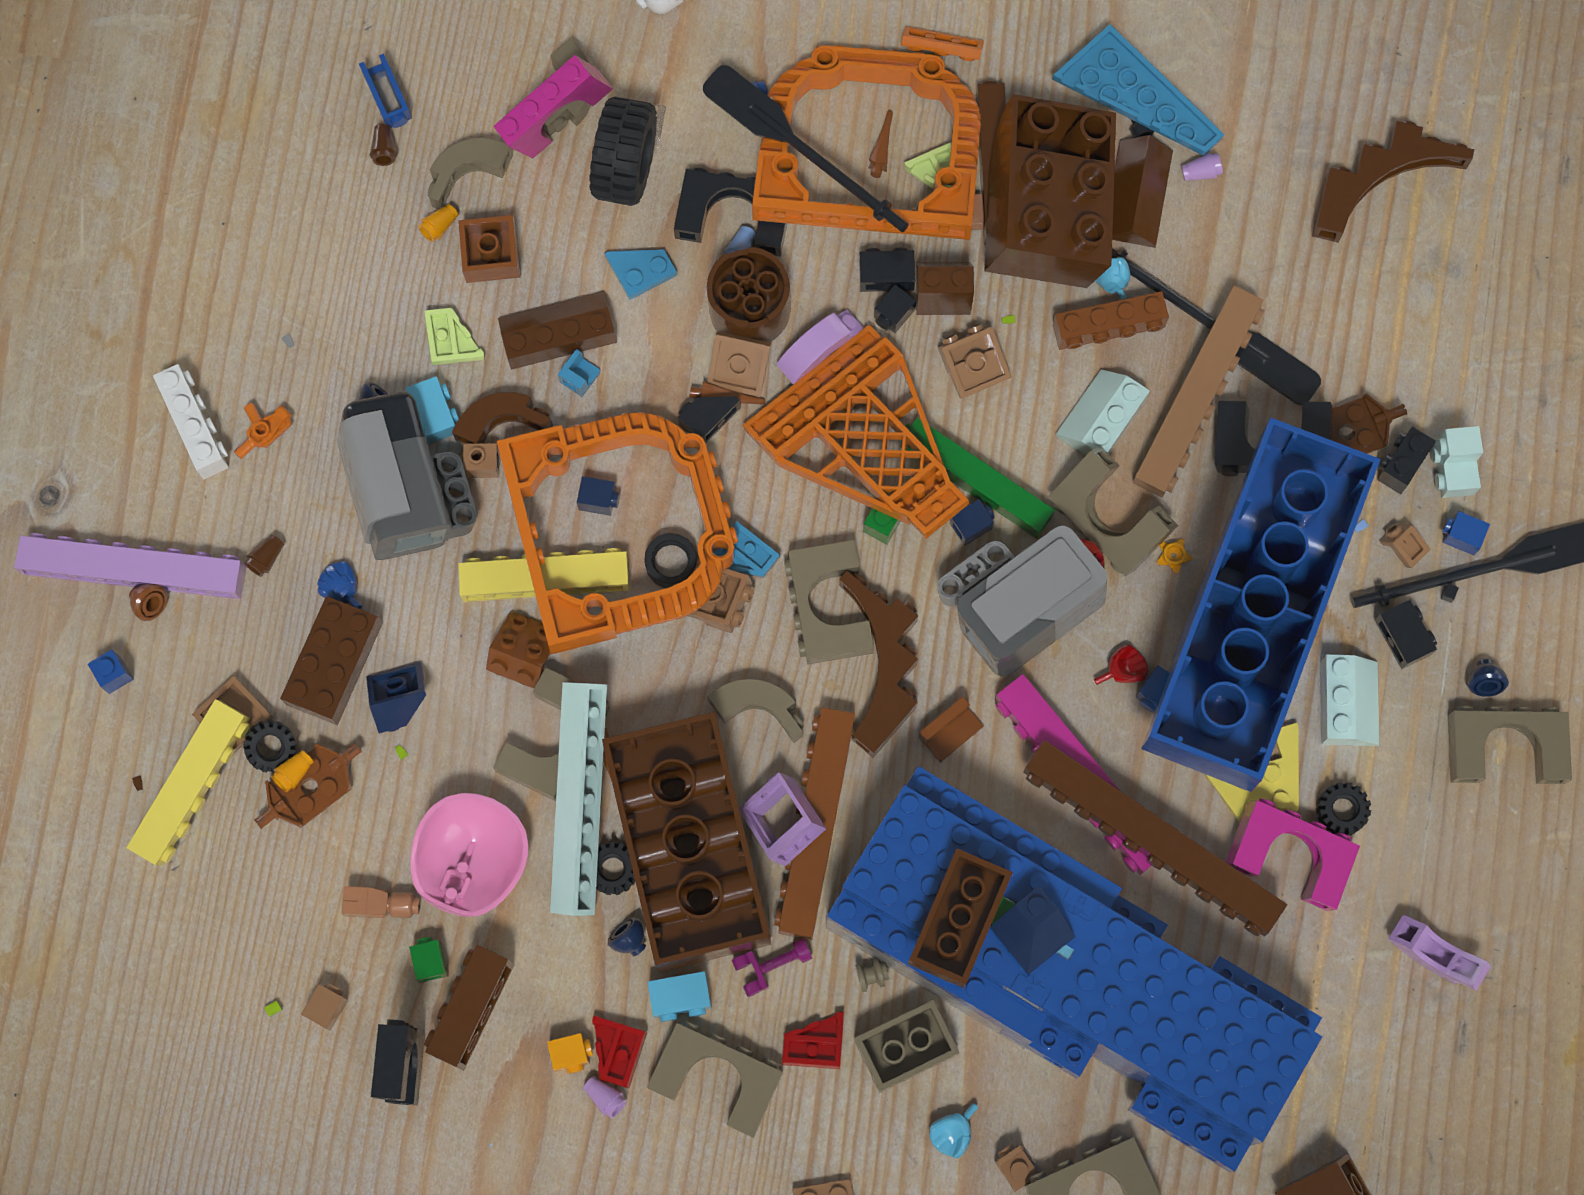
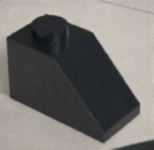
[678,396,741,443]

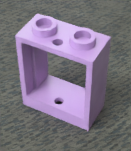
[739,772,826,866]

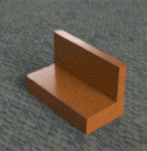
[919,696,984,763]

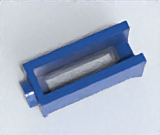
[359,53,412,128]

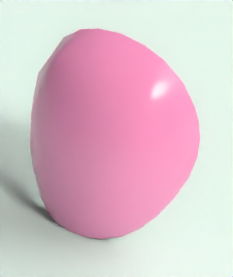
[410,793,528,917]

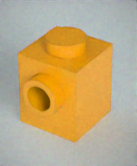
[547,1033,593,1074]

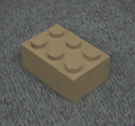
[854,1000,959,1094]

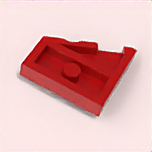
[782,1012,844,1069]
[592,1015,647,1089]

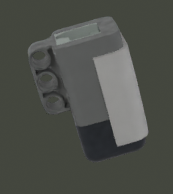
[337,392,477,560]

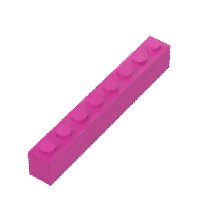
[995,674,1151,875]

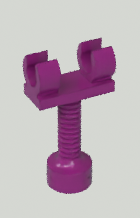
[731,938,813,997]

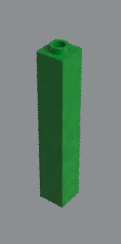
[900,418,1055,539]

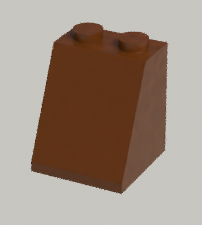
[916,262,974,315]
[1275,1153,1371,1195]

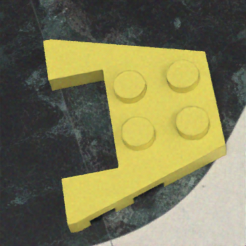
[1205,723,1299,824]

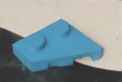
[604,249,677,300]
[713,521,781,578]

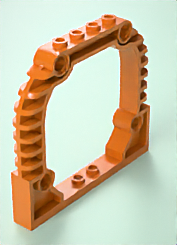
[752,45,981,240]
[497,412,738,655]

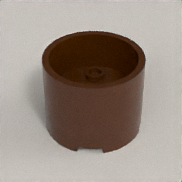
[707,247,791,342]

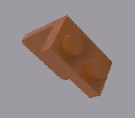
[486,612,550,688]

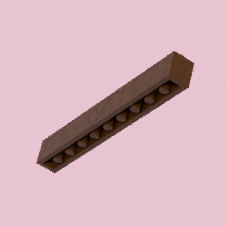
[1023,740,1288,936]

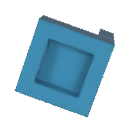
[558,349,600,397]

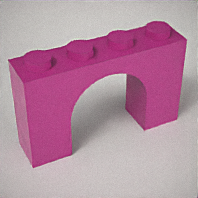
[494,55,613,159]
[1225,798,1360,911]

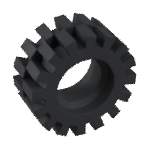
[243,720,296,773]
[1316,782,1371,835]
[596,842,635,895]

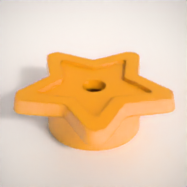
[1157,539,1193,574]

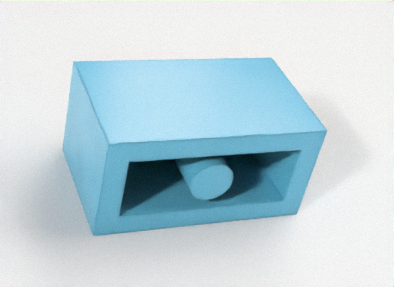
[406,376,459,445]
[648,971,712,1022]

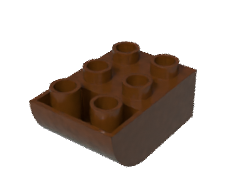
[984,94,1116,288]

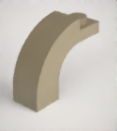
[542,38,591,136]
[428,138,513,209]
[707,679,804,743]

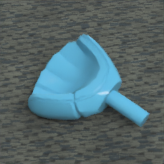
[1095,257,1130,300]
[929,1103,978,1159]

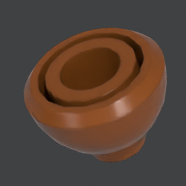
[129,584,167,621]

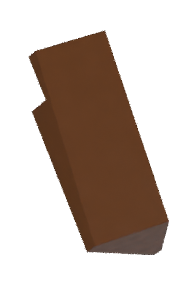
[1112,135,1173,248]

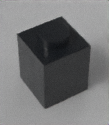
[874,285,916,333]

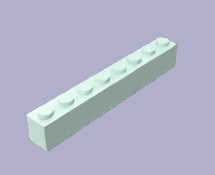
[550,682,607,916]

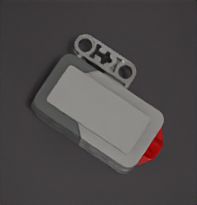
[938,526,1107,677]

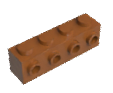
[1053,291,1169,350]

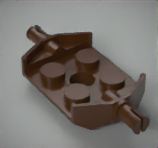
[1332,393,1407,454]

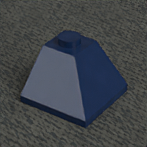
[366,661,426,734]
[990,886,1075,975]

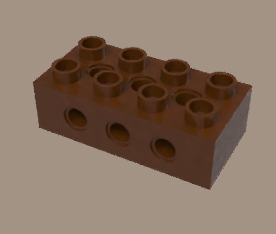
[602,712,772,973]

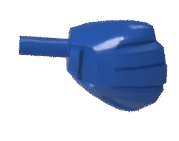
[317,561,362,609]

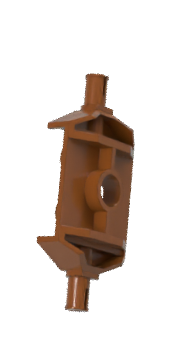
[254,743,362,829]

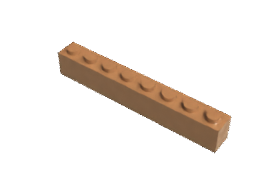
[1133,286,1265,498]

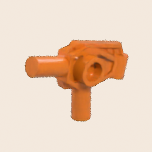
[233,403,292,459]

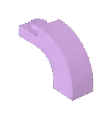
[776,310,864,384]
[1388,915,1491,991]

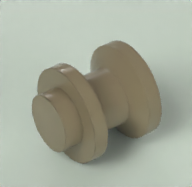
[855,958,889,992]

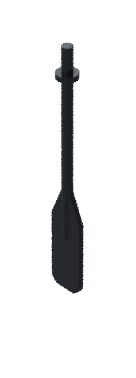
[703,65,909,232]
[1112,249,1321,405]
[1351,522,1584,608]

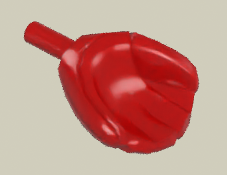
[1094,644,1149,685]

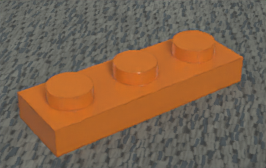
[901,26,984,61]

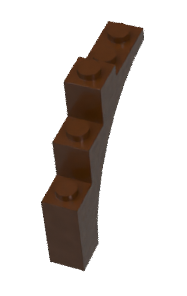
[1312,121,1475,243]
[839,571,918,758]

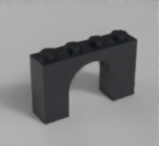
[674,168,788,257]
[1215,401,1333,477]
[371,1019,425,1106]

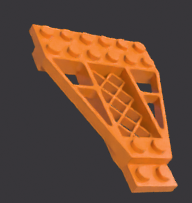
[743,324,969,539]

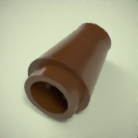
[370,124,397,166]
[244,535,284,577]

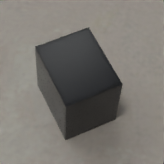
[1441,583,1459,603]

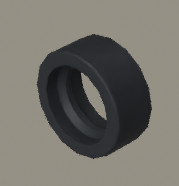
[644,533,698,588]

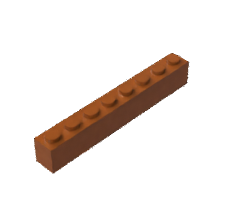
[774,707,855,941]

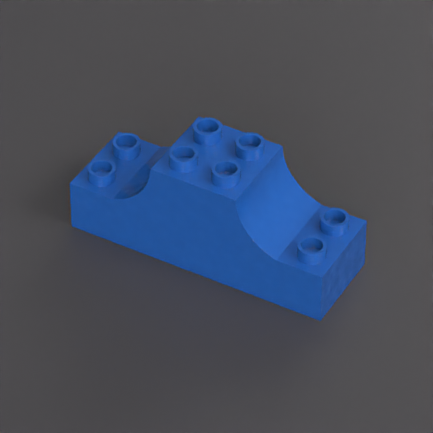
[1141,417,1381,792]

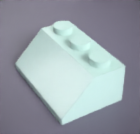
[1055,370,1150,456]
[1320,655,1379,746]

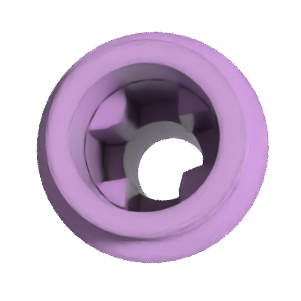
[1181,152,1223,181]
[583,1076,627,1118]

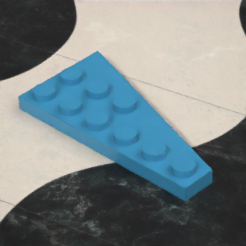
[1052,24,1224,156]

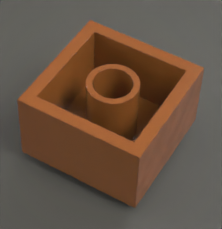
[458,215,521,283]

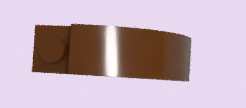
[452,392,553,444]

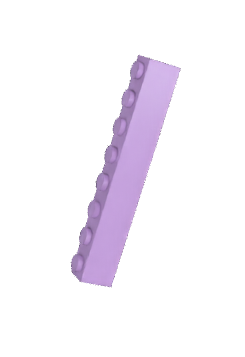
[14,533,246,599]

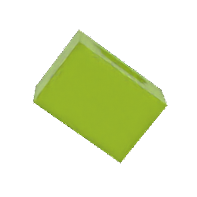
[264,1000,283,1017]

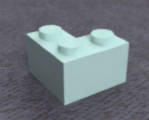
[1431,426,1483,498]

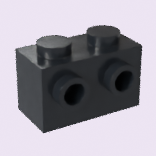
[859,247,915,292]
[1377,426,1436,495]
[1375,600,1437,670]

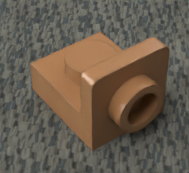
[1380,523,1431,568]
[995,1144,1038,1192]

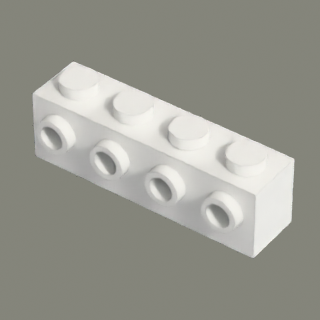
[153,364,229,479]

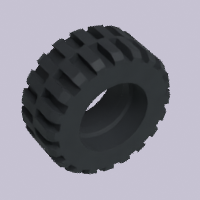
[589,96,657,206]

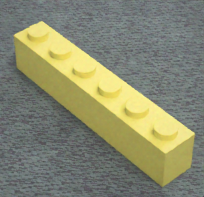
[458,548,630,602]
[126,699,250,866]

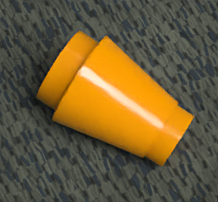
[418,204,459,242]
[271,750,314,792]

